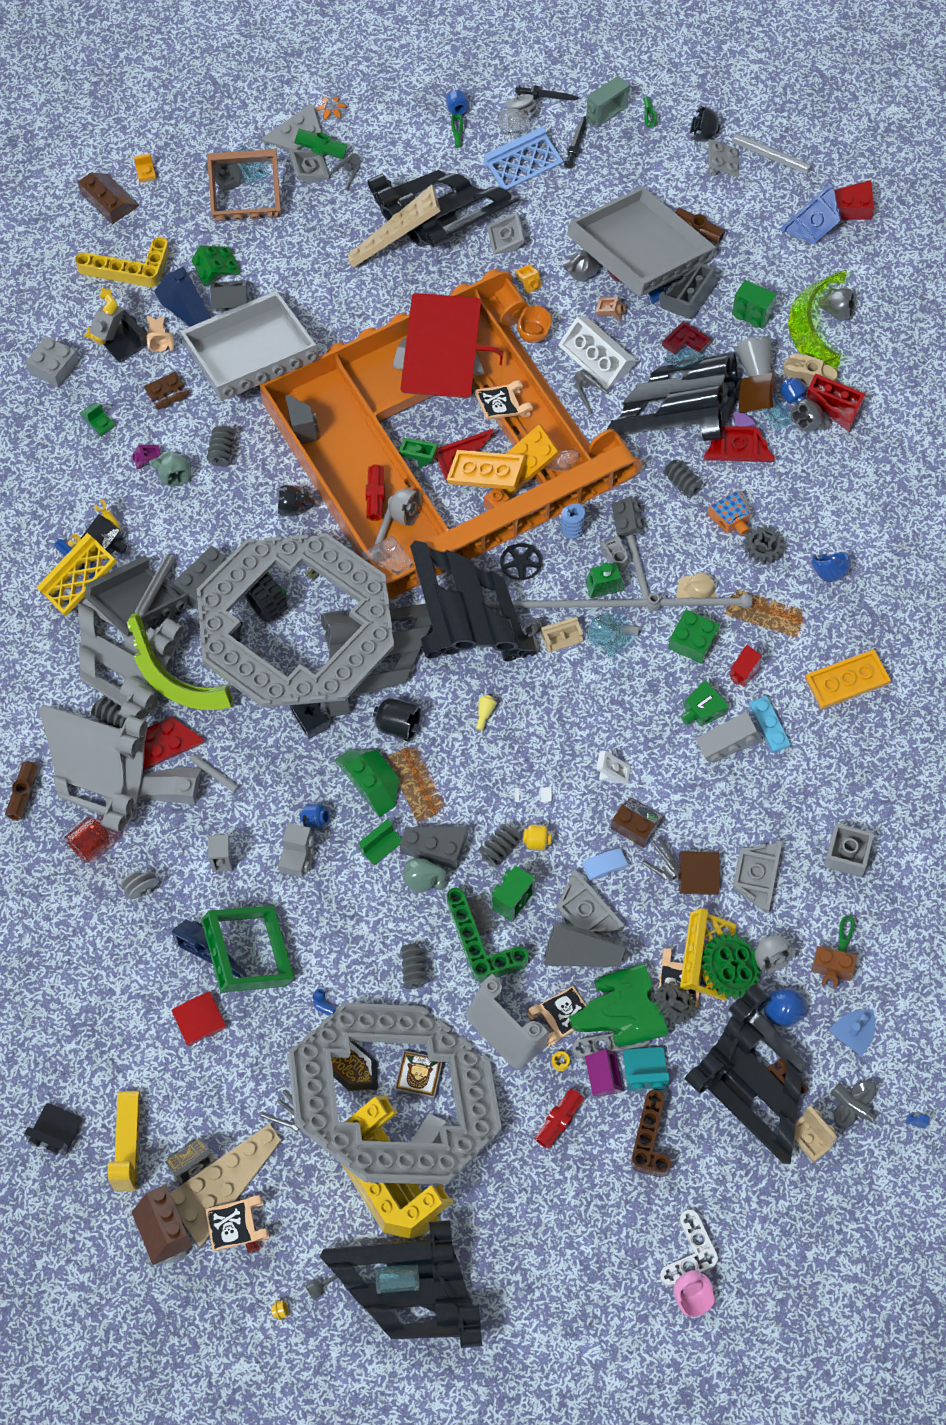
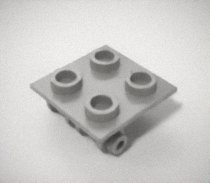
[707,139,739,177]

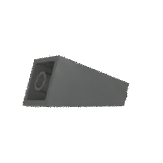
[543,920,628,967]

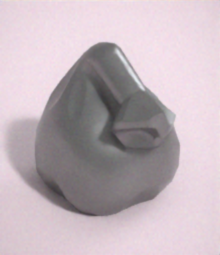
[563,250,599,281]
[818,286,855,320]
[791,399,830,432]

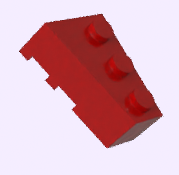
[834,180,874,220]
[807,373,865,432]

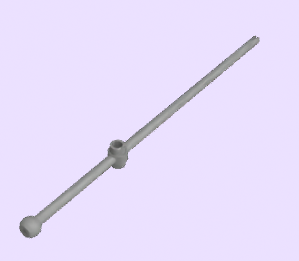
[485,593,752,611]

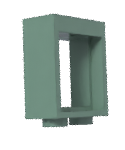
[586,76,629,128]

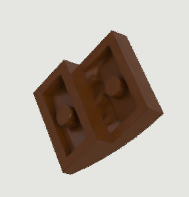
[739,372,776,413]
[678,851,720,895]

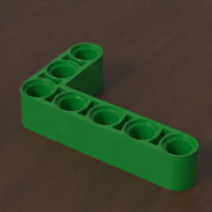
[447,887,529,982]

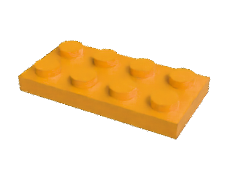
[502,425,561,497]
[447,450,526,490]
[805,649,891,710]

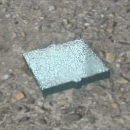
[665,347,705,368]

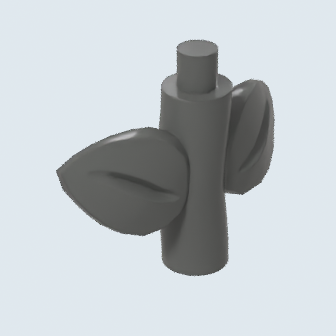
[830,1081,877,1129]

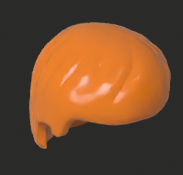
[517,305,552,343]

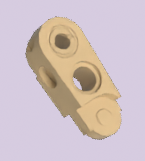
[783,353,837,383]

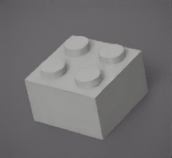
[26,336,79,388]
[824,823,874,877]

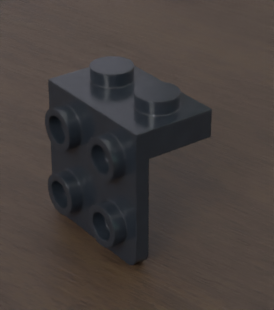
[103,310,147,362]
[24,1103,83,1156]

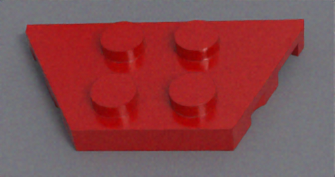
[704,426,775,462]
[143,717,204,770]

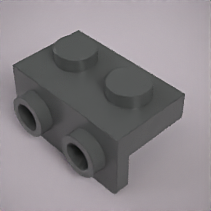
[205,151,242,191]
[612,496,645,538]

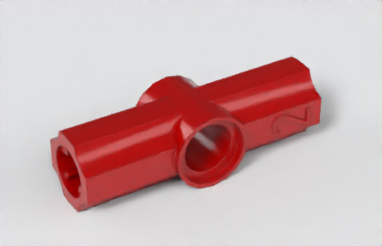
[365,464,385,521]
[534,1089,584,1149]

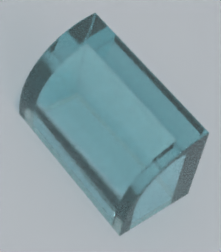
[235,145,270,183]
[761,392,794,432]
[375,1264,420,1294]

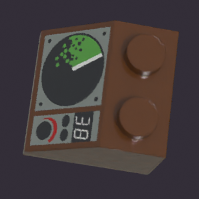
[611,798,664,848]

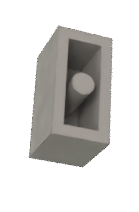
[208,833,232,872]

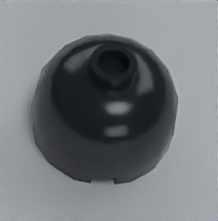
[690,106,721,142]

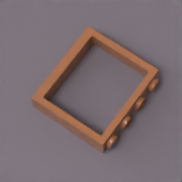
[207,149,281,221]

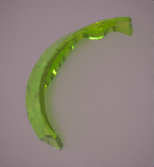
[788,270,847,369]

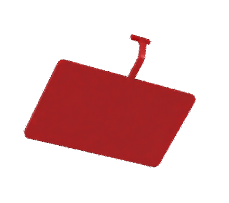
[400,293,503,398]

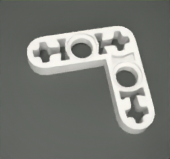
[660,1210,718,1287]

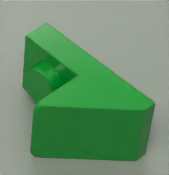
[79,403,116,437]
[398,437,438,467]

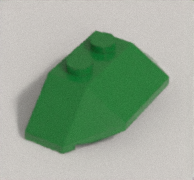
[334,749,399,818]

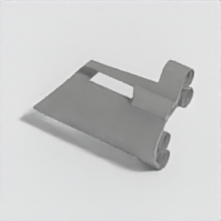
[38,704,148,832]

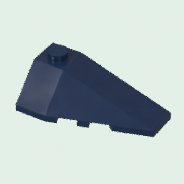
[154,267,211,327]
[171,919,247,978]

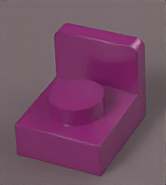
[132,444,161,469]

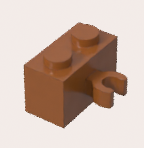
[811,946,857,989]

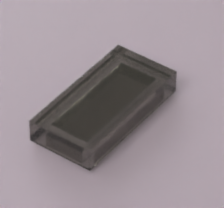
[466,893,497,936]

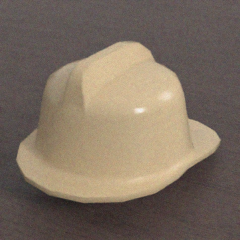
[676,573,716,599]

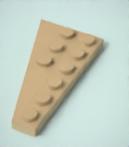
[348,185,440,267]
[170,1124,281,1249]

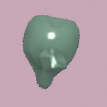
[149,451,191,487]
[404,858,447,893]

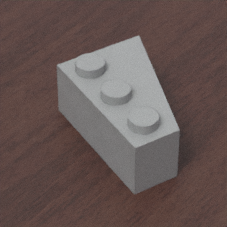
[695,712,764,763]

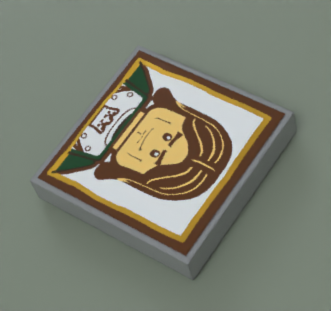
[394,1050,443,1099]

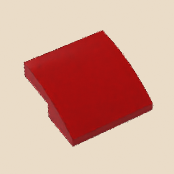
[171,991,227,1046]

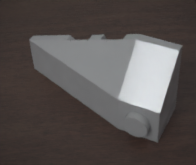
[138,767,202,805]

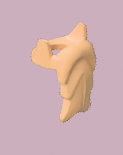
[147,316,174,352]

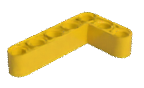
[75,237,169,287]
[108,1091,141,1192]

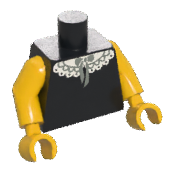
[68,500,127,556]

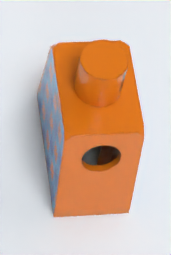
[707,490,750,536]

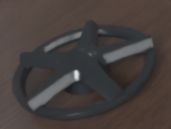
[500,543,542,580]

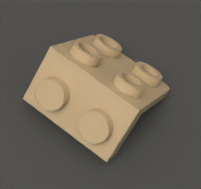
[794,1106,837,1163]

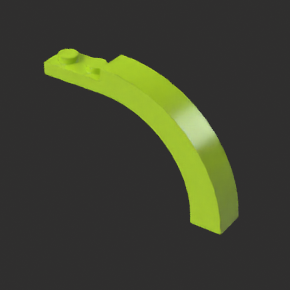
[127,612,234,710]

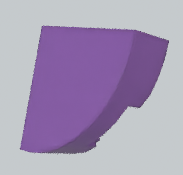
[732,413,756,427]

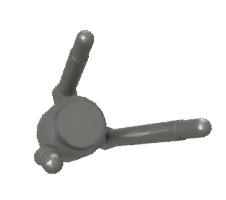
[328,152,360,190]
[574,369,609,414]
[642,836,680,881]
[259,1090,299,1132]

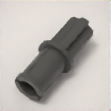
[523,616,546,637]

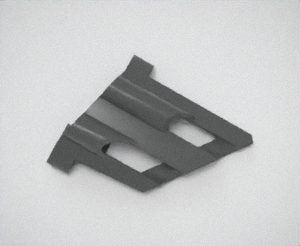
[321,603,432,717]

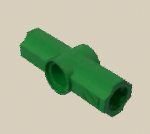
[294,128,348,160]

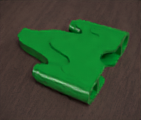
[569,963,668,1047]

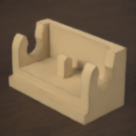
[541,617,583,653]

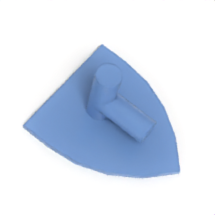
[829,1009,875,1056]

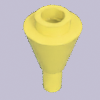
[476,695,497,731]

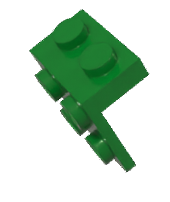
[191,245,241,286]

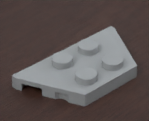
[261,104,321,151]
[733,840,783,913]
[556,870,625,934]

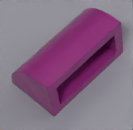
[585,1049,624,1096]

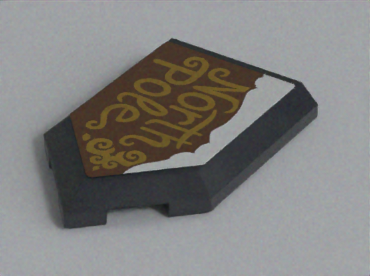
[331,1041,378,1091]

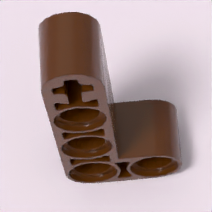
[631,1090,671,1177]

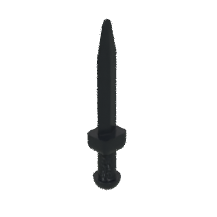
[515,85,579,100]
[564,116,586,169]
[721,378,742,427]

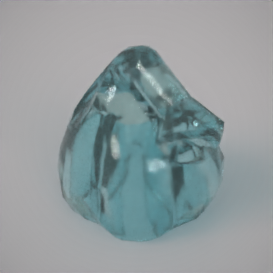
[587,614,626,659]

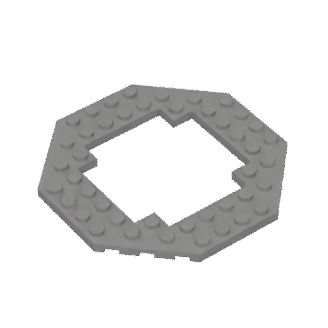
[197,533,394,707]
[288,1003,502,1185]

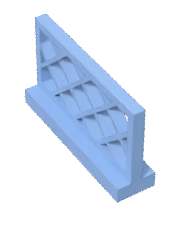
[483,126,563,191]

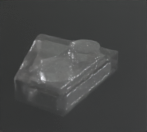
[362,535,414,575]

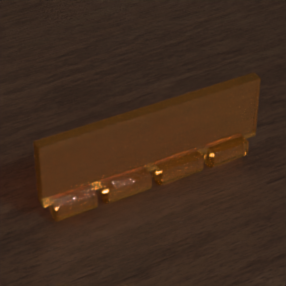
[725,589,803,638]
[386,748,444,822]

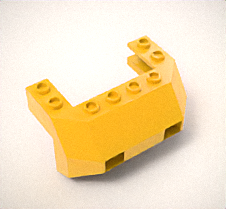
[341,1096,454,1238]

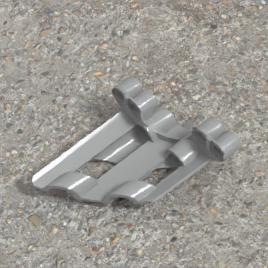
[78,597,184,719]

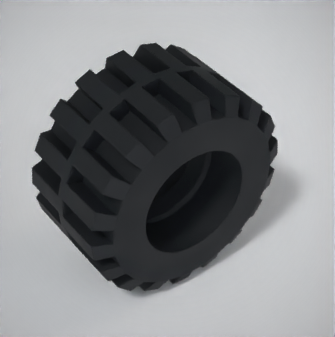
[244,573,288,622]

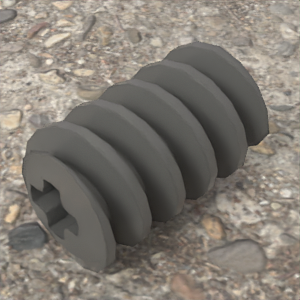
[206,425,235,467]
[663,460,703,498]
[91,695,126,729]
[479,824,522,867]
[401,944,428,989]

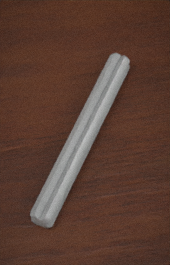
[732,133,811,174]
[135,554,175,616]

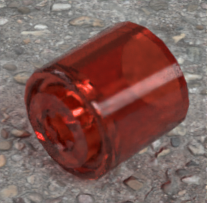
[64,817,111,863]

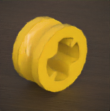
[551,1051,570,1071]

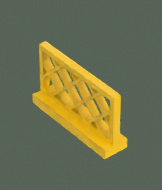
[36,533,118,616]
[680,908,736,1001]

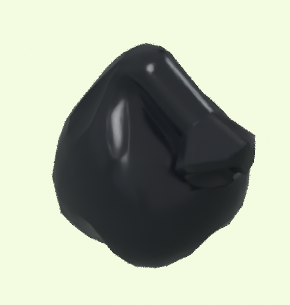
[278,485,315,517]

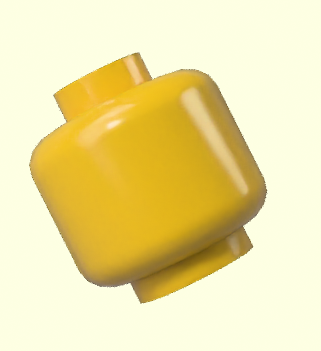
[523,824,552,851]

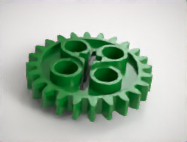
[701,933,762,999]

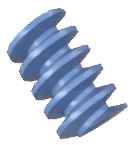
[561,503,585,539]

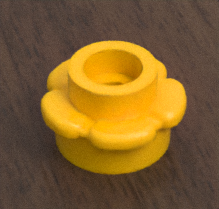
[271,1300,289,1321]

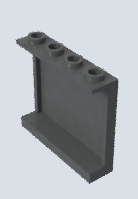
[85,555,188,637]

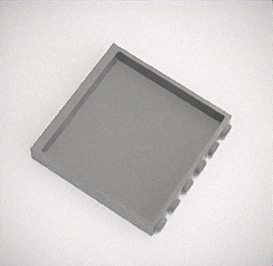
[567,187,716,297]
[180,290,320,401]

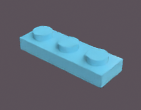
[749,696,791,753]

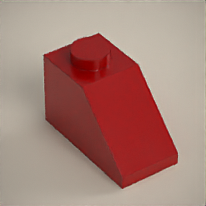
[729,645,762,687]

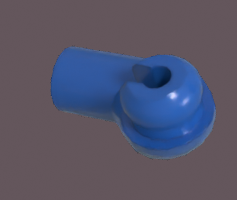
[312,989,336,1016]

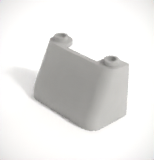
[466,974,548,1069]

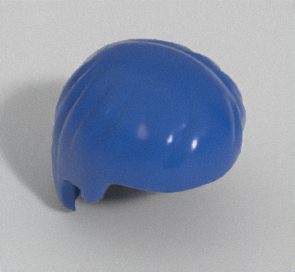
[811,552,851,582]
[764,988,808,1027]

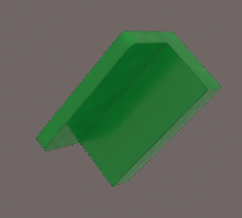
[358,819,402,865]

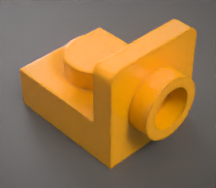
[134,154,156,183]
[514,264,542,293]

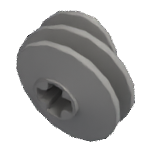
[505,94,537,117]
[120,872,159,899]

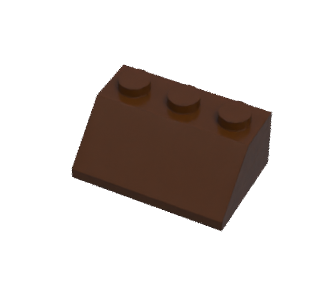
[78,172,139,225]
[131,1184,192,1265]

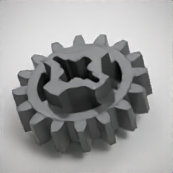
[744,525,785,564]
[654,981,697,1025]

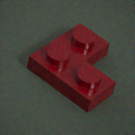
[662,321,712,355]

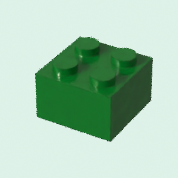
[732,280,777,329]
[668,609,720,664]
[491,865,535,922]

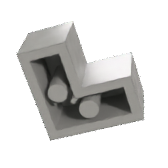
[278,823,315,878]

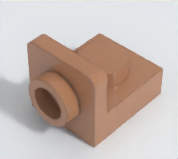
[595,297,625,321]

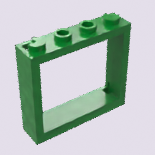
[201,906,294,993]

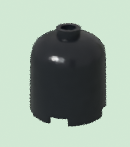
[373,698,421,742]

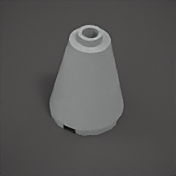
[735,336,771,377]

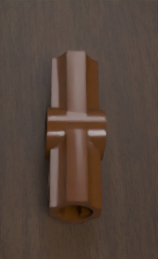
[675,208,725,244]
[5,761,39,821]

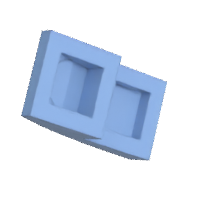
[582,848,628,880]

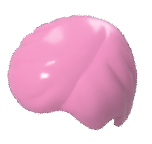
[673,1270,715,1317]

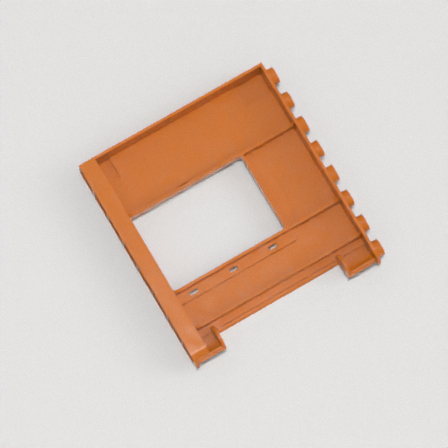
[260,269,643,600]

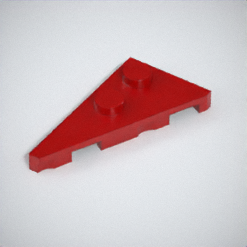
[435,429,494,482]

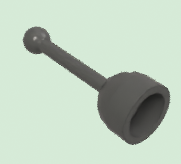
[305,1266,354,1300]

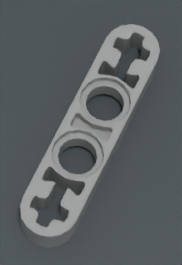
[572,1033,651,1059]

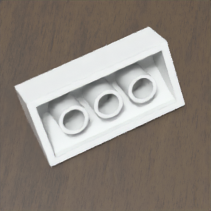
[558,317,637,389]

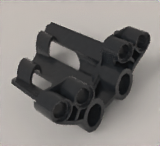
[367,170,519,248]
[607,352,738,441]
[410,540,538,661]
[685,984,804,1164]
[319,1220,482,1348]

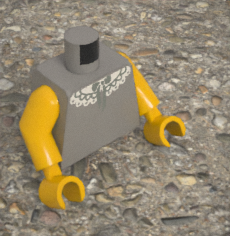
[84,287,125,345]

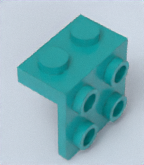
[623,1047,669,1091]

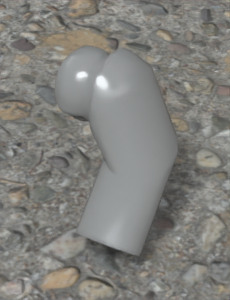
[613,625,639,642]

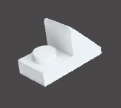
[597,751,631,784]

